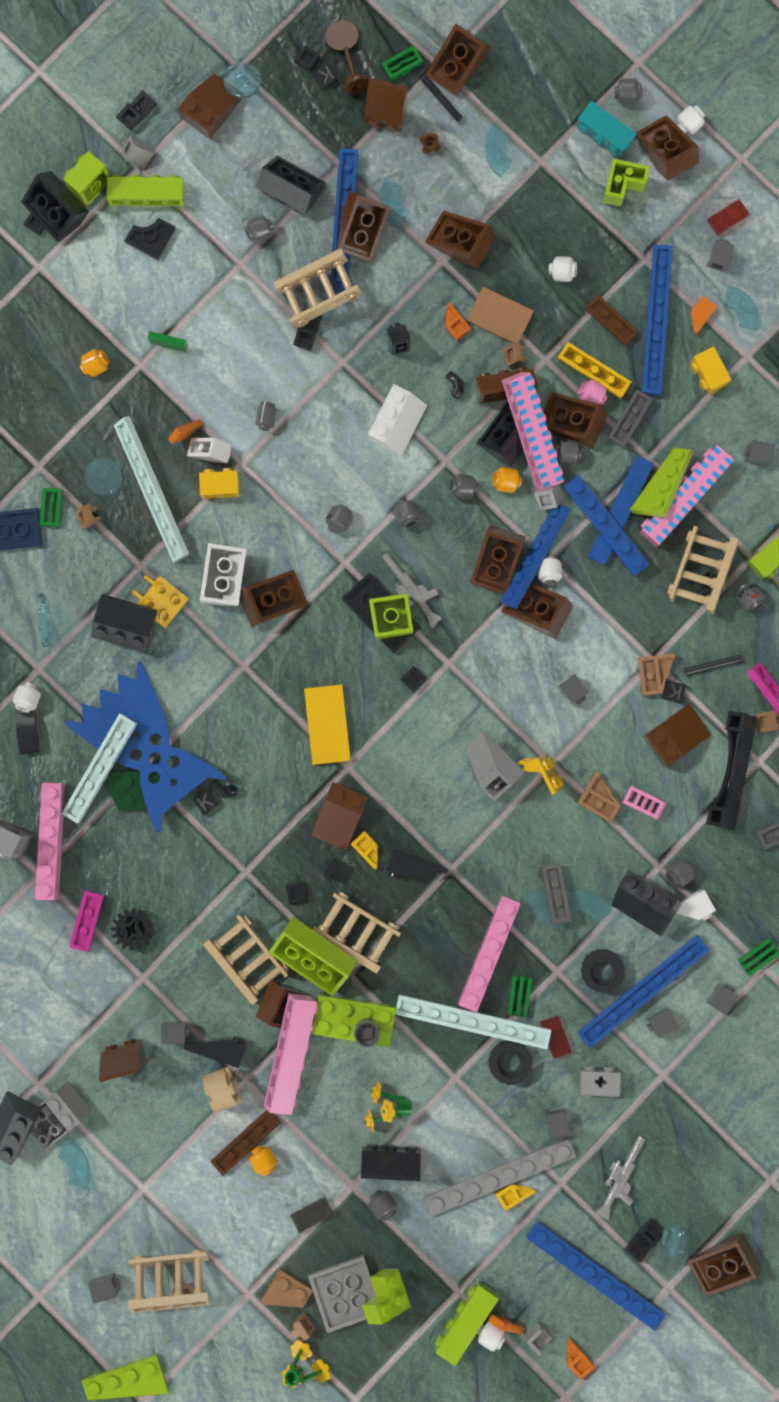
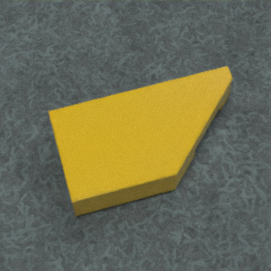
[351,831,378,870]
[495,1183,536,1211]

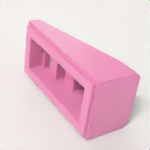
[622,786,667,820]

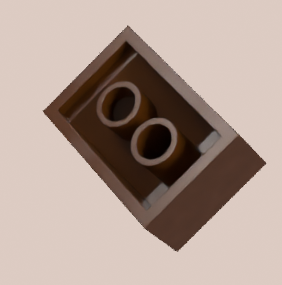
[425,23,491,96]
[178,73,244,139]
[365,78,407,133]
[636,115,699,181]
[337,191,391,262]
[425,210,496,269]
[543,392,608,448]
[470,525,526,594]
[239,570,309,628]
[501,583,573,639]
[642,703,711,767]
[311,782,368,850]
[99,1038,147,1082]
[687,1233,762,1297]

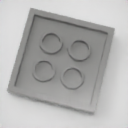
[308,1255,376,1333]

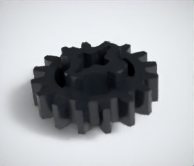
[111,908,154,951]

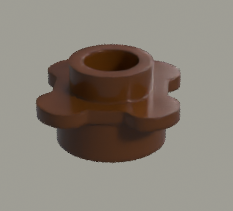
[420,133,440,154]

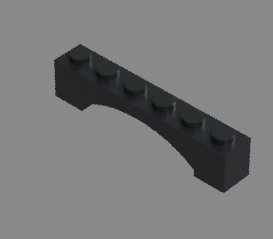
[706,711,758,830]

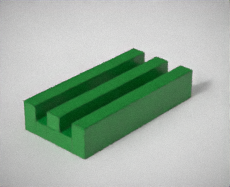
[382,45,423,82]
[147,331,188,352]
[39,487,63,528]
[737,938,779,976]
[507,975,532,1017]

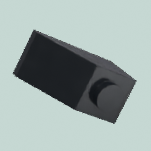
[387,323,411,355]

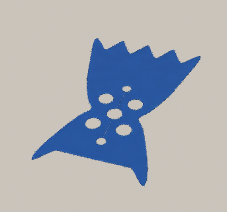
[64,661,226,833]

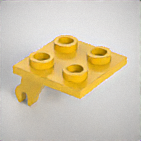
[131,575,189,628]
[517,754,564,795]

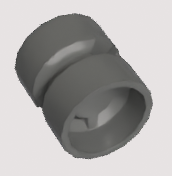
[354,1018,380,1047]

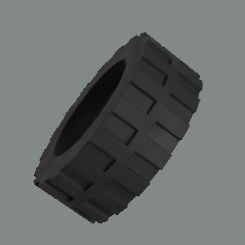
[581,949,625,993]
[488,1040,532,1085]

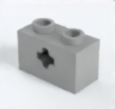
[579,1065,621,1097]

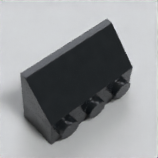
[256,155,326,214]
[21,171,89,242]
[476,402,524,466]
[91,594,158,652]
[612,870,681,937]
[0,1091,42,1166]
[361,1144,421,1181]

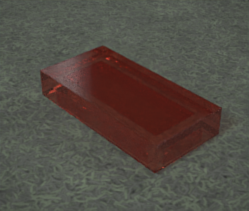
[707,199,750,236]
[540,1015,572,1059]

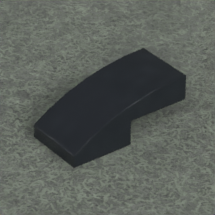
[116,90,158,130]
[293,309,323,351]
[15,711,40,755]
[623,1218,666,1263]

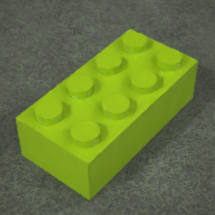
[268,917,357,997]
[312,993,396,1047]

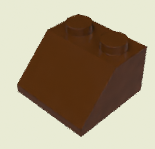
[255,981,309,1028]

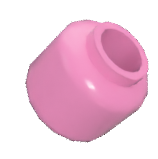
[578,380,608,405]

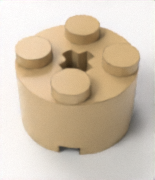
[202,1066,242,1113]

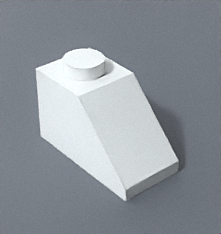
[187,438,232,463]
[676,889,716,921]

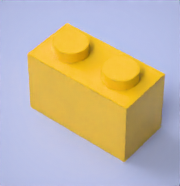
[690,347,731,394]
[199,468,240,499]

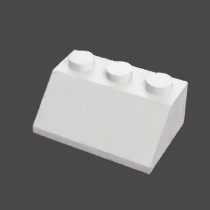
[368,384,427,456]
[200,543,246,606]

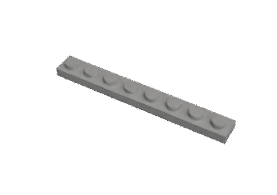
[424,1137,576,1216]

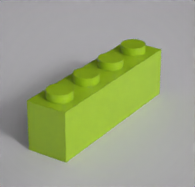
[107,175,185,206]
[746,535,779,580]
[434,1281,499,1366]

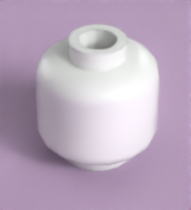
[677,105,705,135]
[549,256,577,282]
[537,556,562,585]
[12,683,41,713]
[477,1321,507,1352]

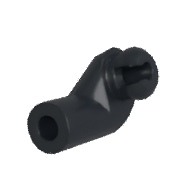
[445,371,464,399]
[696,571,716,596]
[209,779,237,798]

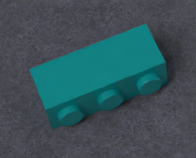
[576,101,637,158]

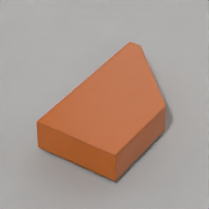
[690,296,718,335]
[445,302,472,342]
[168,419,204,444]
[488,1314,526,1335]
[567,1338,595,1380]

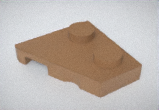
[637,653,675,696]
[577,771,621,823]
[260,1268,313,1308]

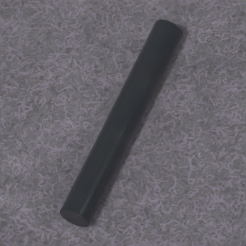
[421,75,463,123]
[684,655,742,676]

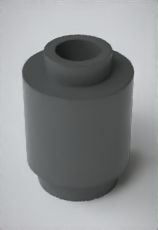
[255,401,277,431]

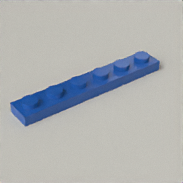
[563,475,649,577]
[501,505,570,609]

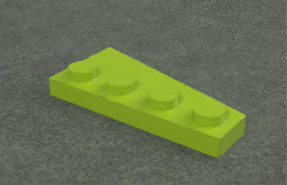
[630,448,693,518]
[82,1353,169,1400]

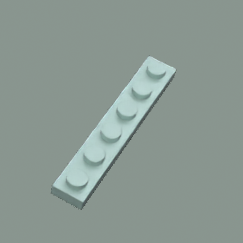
[61,713,138,823]

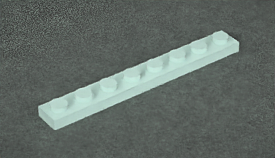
[114,416,189,563]
[395,994,551,1049]

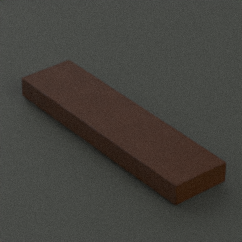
[210,1109,281,1176]

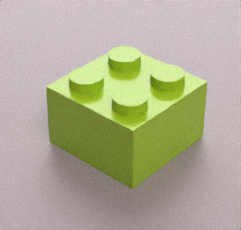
[63,151,110,207]
[369,593,413,640]

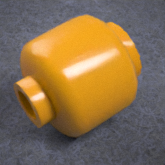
[80,349,109,377]
[492,467,522,493]
[249,1145,278,1176]

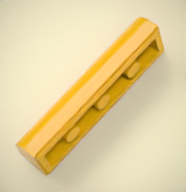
[557,342,632,399]

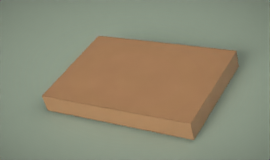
[466,287,534,343]

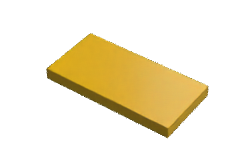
[304,684,351,765]

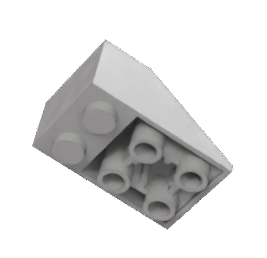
[465,731,525,801]
[31,1081,92,1150]

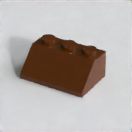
[476,367,538,404]

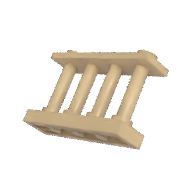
[273,248,363,328]
[667,526,739,615]
[312,891,401,974]
[203,914,289,1005]
[128,1250,211,1313]

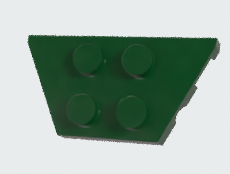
[103,770,169,811]

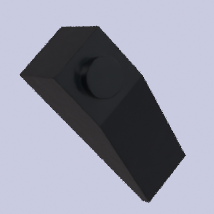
[386,848,448,879]
[183,1036,248,1068]

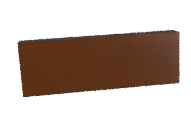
[584,294,639,347]

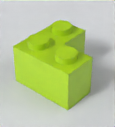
[603,159,650,207]
[362,1269,411,1325]

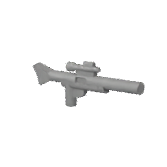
[382,553,442,629]
[594,1136,645,1220]

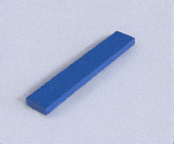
[587,455,654,566]

